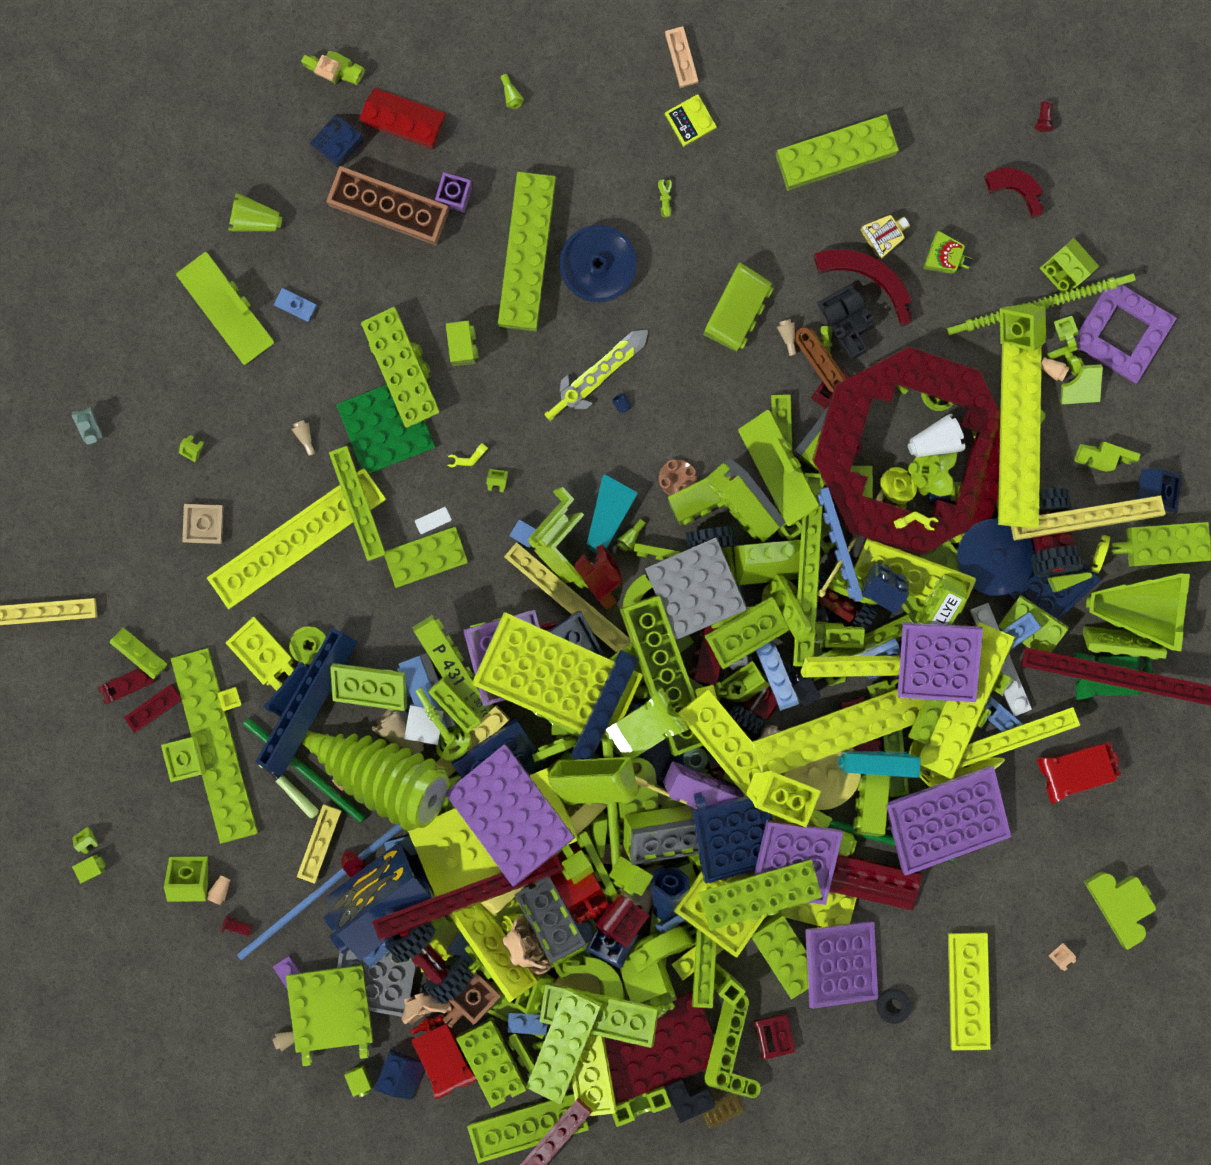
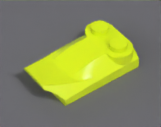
[746,771,821,827]

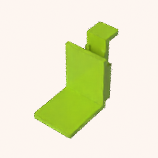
[528,487,584,583]

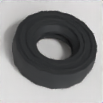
[876,989,911,1024]

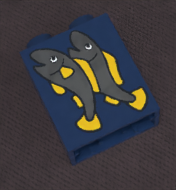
[324,842,434,961]

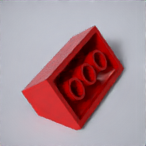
[359,88,446,150]

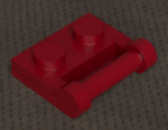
[753,1013,796,1060]

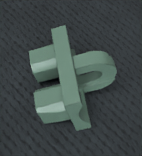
[72,407,103,444]

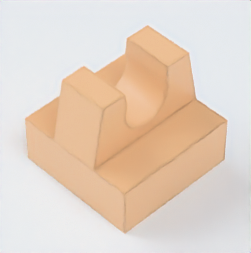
[314,55,341,82]
[1048,943,1076,971]

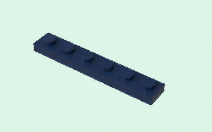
[570,650,639,759]

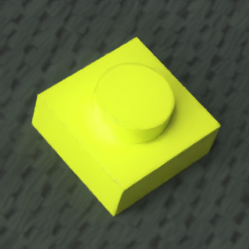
[217,687,241,711]

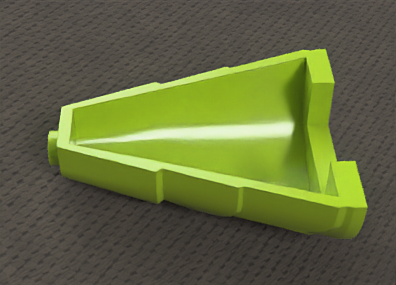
[1086,573,1190,651]

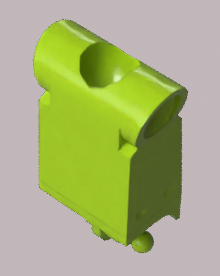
[605,688,689,760]
[620,933,677,1018]

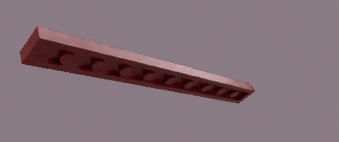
[1021,647,1211,706]
[372,854,563,941]

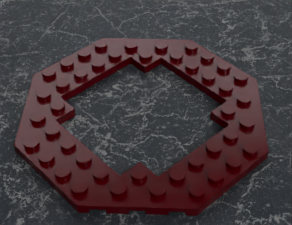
[812,347,1001,555]

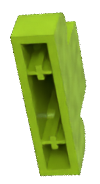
[1084,872,1156,950]

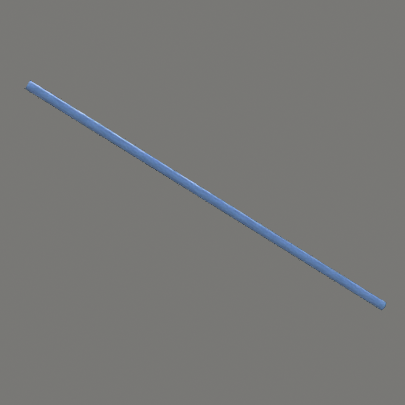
[237,824,402,960]

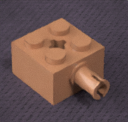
[443,970,502,1028]

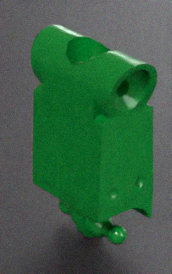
[1075,652,1155,700]

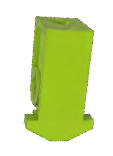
[715,661,770,703]

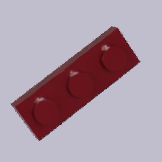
[123,684,182,733]

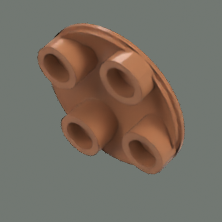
[659,459,697,496]

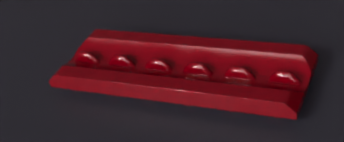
[829,855,923,910]

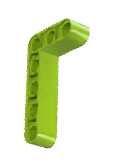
[705,995,761,1098]

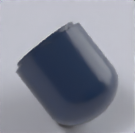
[612,393,631,413]

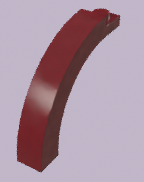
[813,250,912,327]

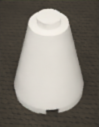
[908,414,965,457]

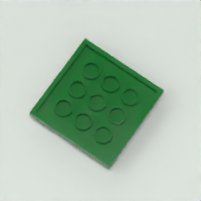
[336,385,435,475]

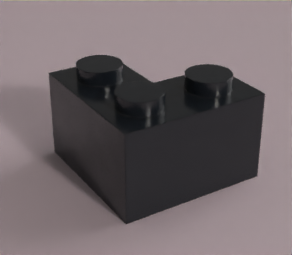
[664,1078,716,1123]

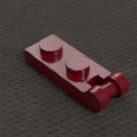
[97,668,155,705]

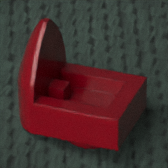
[341,850,367,878]

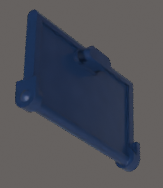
[263,662,308,717]

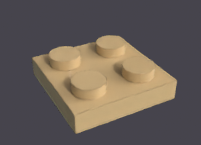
[182,504,224,544]

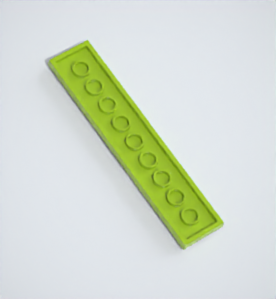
[171,648,258,844]

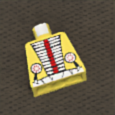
[860,215,910,260]

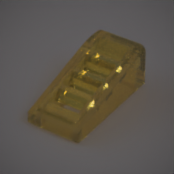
[702,1094,743,1130]

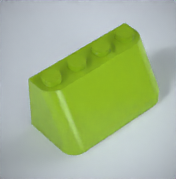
[703,262,774,352]
[547,757,639,805]

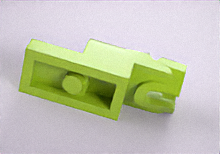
[301,51,365,85]
[1074,442,1141,472]
[815,622,865,648]

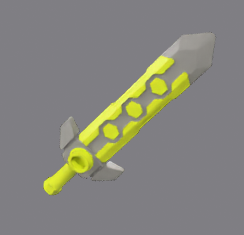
[544,330,648,421]

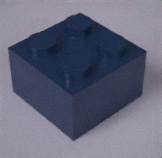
[863,562,909,614]

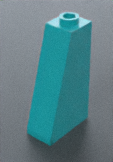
[587,474,638,555]
[838,751,921,778]

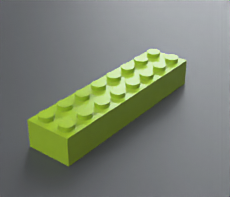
[498,172,556,332]
[620,596,703,756]

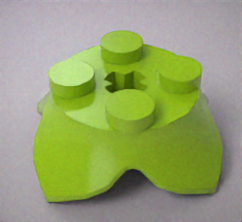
[908,452,958,496]

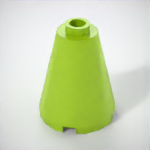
[228,193,282,231]

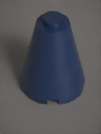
[651,867,689,920]

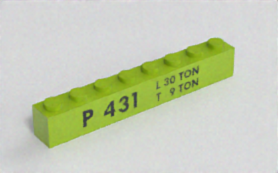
[412,615,502,730]

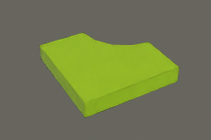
[1061,364,1103,404]

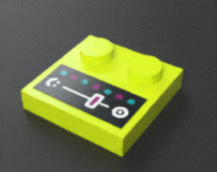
[665,94,717,147]

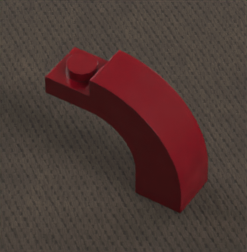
[984,168,1043,219]

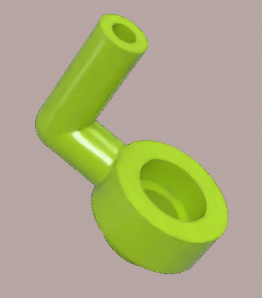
[1047,346,1084,376]

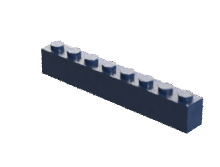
[255,627,358,777]

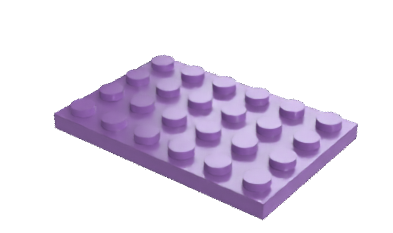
[445,744,575,887]
[886,766,1011,876]

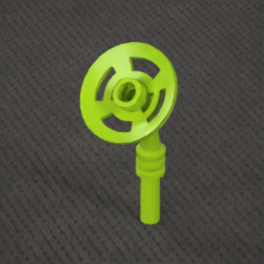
[415,687,471,761]

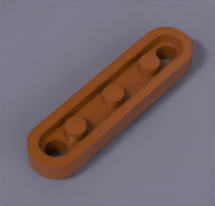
[795,327,846,393]

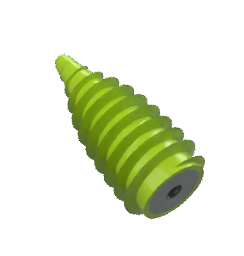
[302,731,449,831]

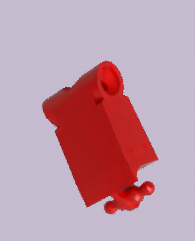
[1036,742,1121,804]
[550,841,609,924]
[411,1015,477,1100]

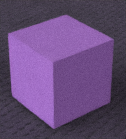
[435,172,473,213]

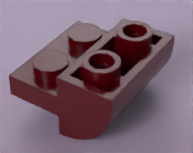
[594,894,650,948]

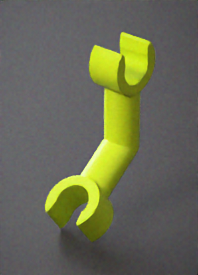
[448,443,488,467]
[894,512,938,530]

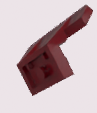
[574,544,623,610]

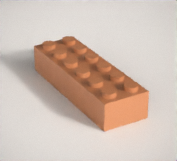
[326,166,450,246]

